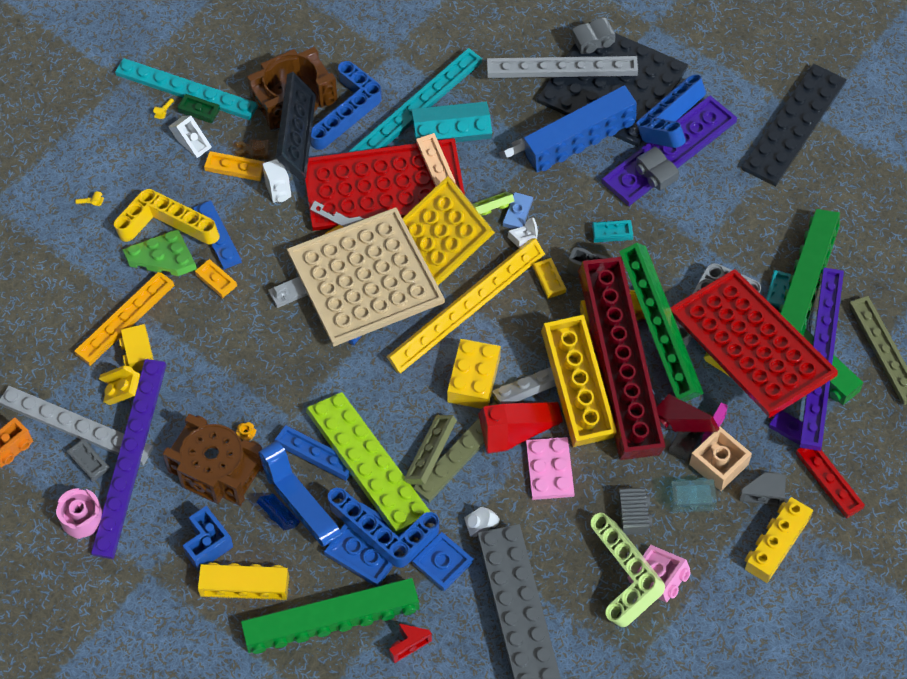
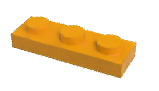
[204,151,265,181]

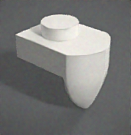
[508,218,538,248]
[464,507,500,537]

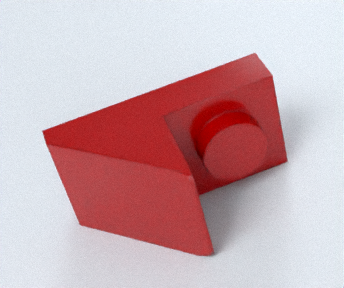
[389,624,432,664]

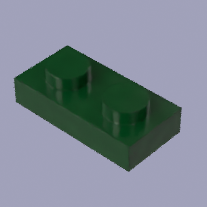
[177,94,220,123]

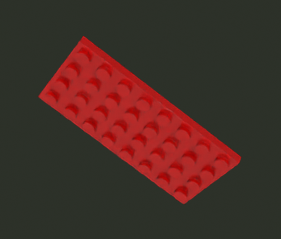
[305,138,465,231]
[670,269,838,418]

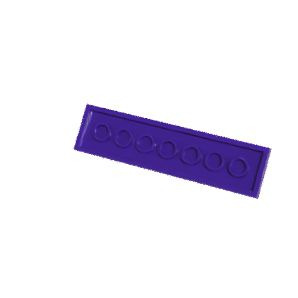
[602,95,737,206]

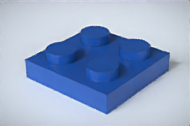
[412,532,473,591]

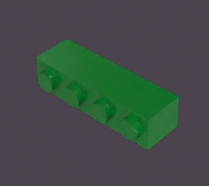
[804,329,864,405]

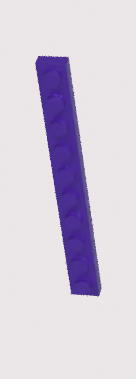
[799,267,844,451]
[91,359,167,560]

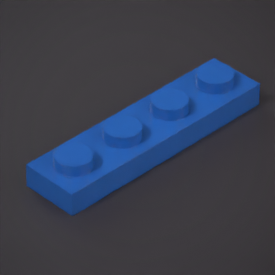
[193,201,242,270]
[274,425,351,481]

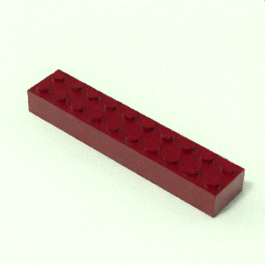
[578,257,665,460]

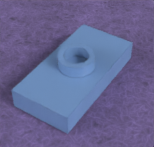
[503,192,533,229]

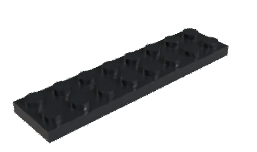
[742,63,847,187]

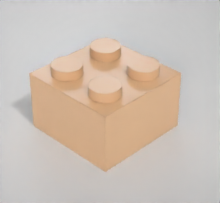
[689,427,752,491]

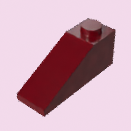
[657,394,720,432]

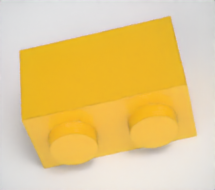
[119,324,154,372]

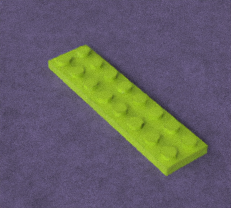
[306,392,431,535]

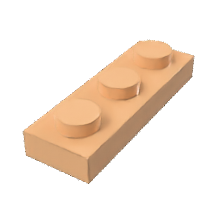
[416,133,455,187]

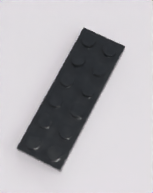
[276,72,316,181]

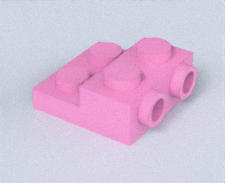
[627,545,690,603]

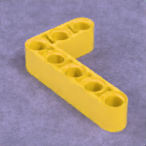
[114,189,220,244]

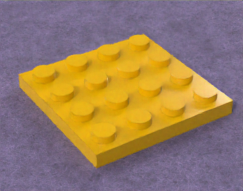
[403,176,495,285]

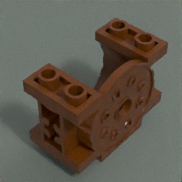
[247,47,338,130]
[163,414,264,506]

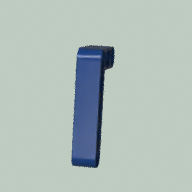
[311,61,382,150]
[636,74,706,148]
[258,440,341,547]
[328,487,439,568]

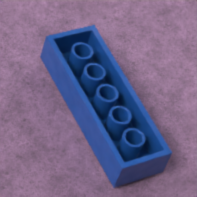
[524,85,637,173]

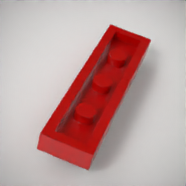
[796,448,865,519]

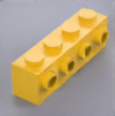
[744,497,813,583]

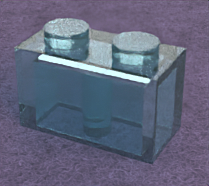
[670,478,717,513]

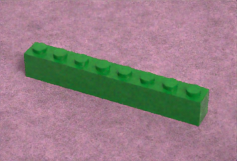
[779,209,840,337]
[619,243,704,402]
[241,578,420,654]

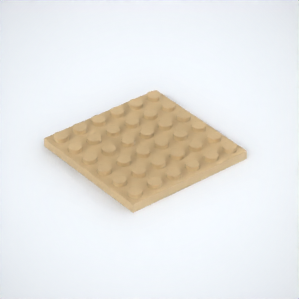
[287,208,445,347]

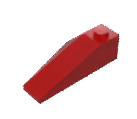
[478,402,563,454]

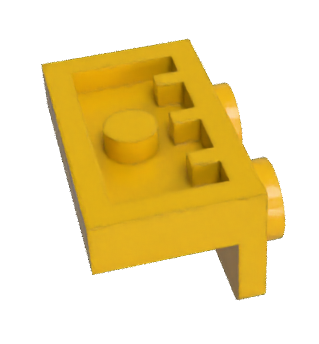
[99,366,140,405]

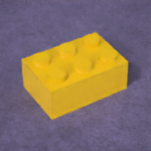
[447,339,501,409]

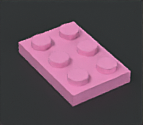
[526,437,574,500]

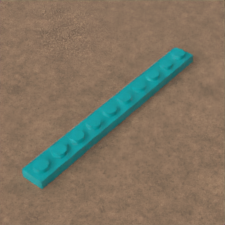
[348,48,482,153]

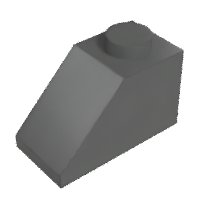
[739,472,786,506]

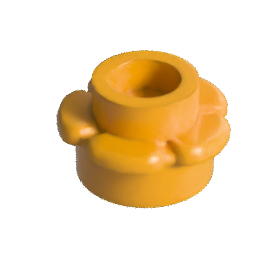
[236,422,256,441]

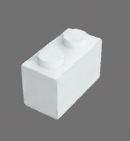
[262,159,291,203]

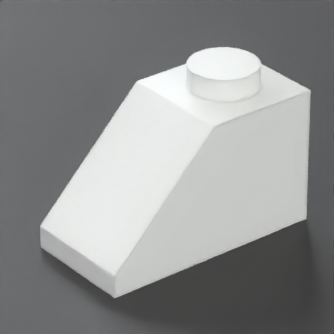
[169,116,211,158]

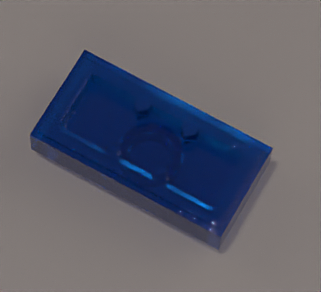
[257,494,300,531]

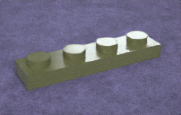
[404,415,457,485]

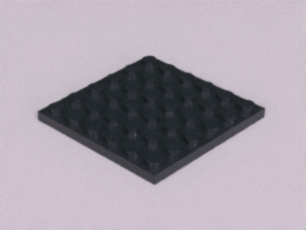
[537,22,688,147]

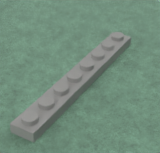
[487,56,638,78]
[0,386,153,466]

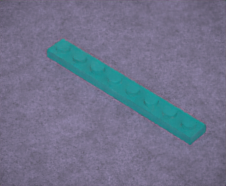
[115,58,258,120]

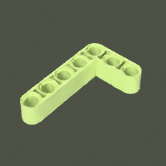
[591,513,665,627]

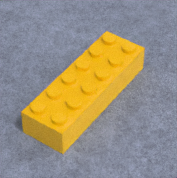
[541,315,617,447]

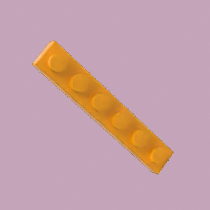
[74,272,174,366]

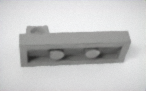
[268,277,308,308]

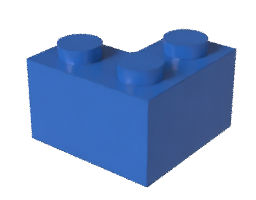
[183,506,233,571]

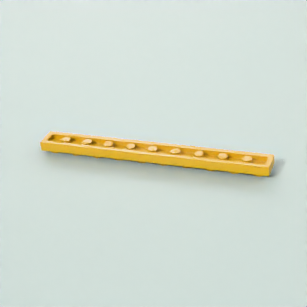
[386,238,545,373]

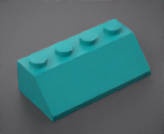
[412,101,492,143]

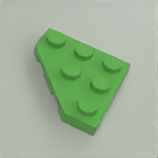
[123,229,197,276]

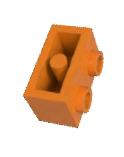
[0,418,33,468]

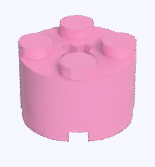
[56,488,103,539]

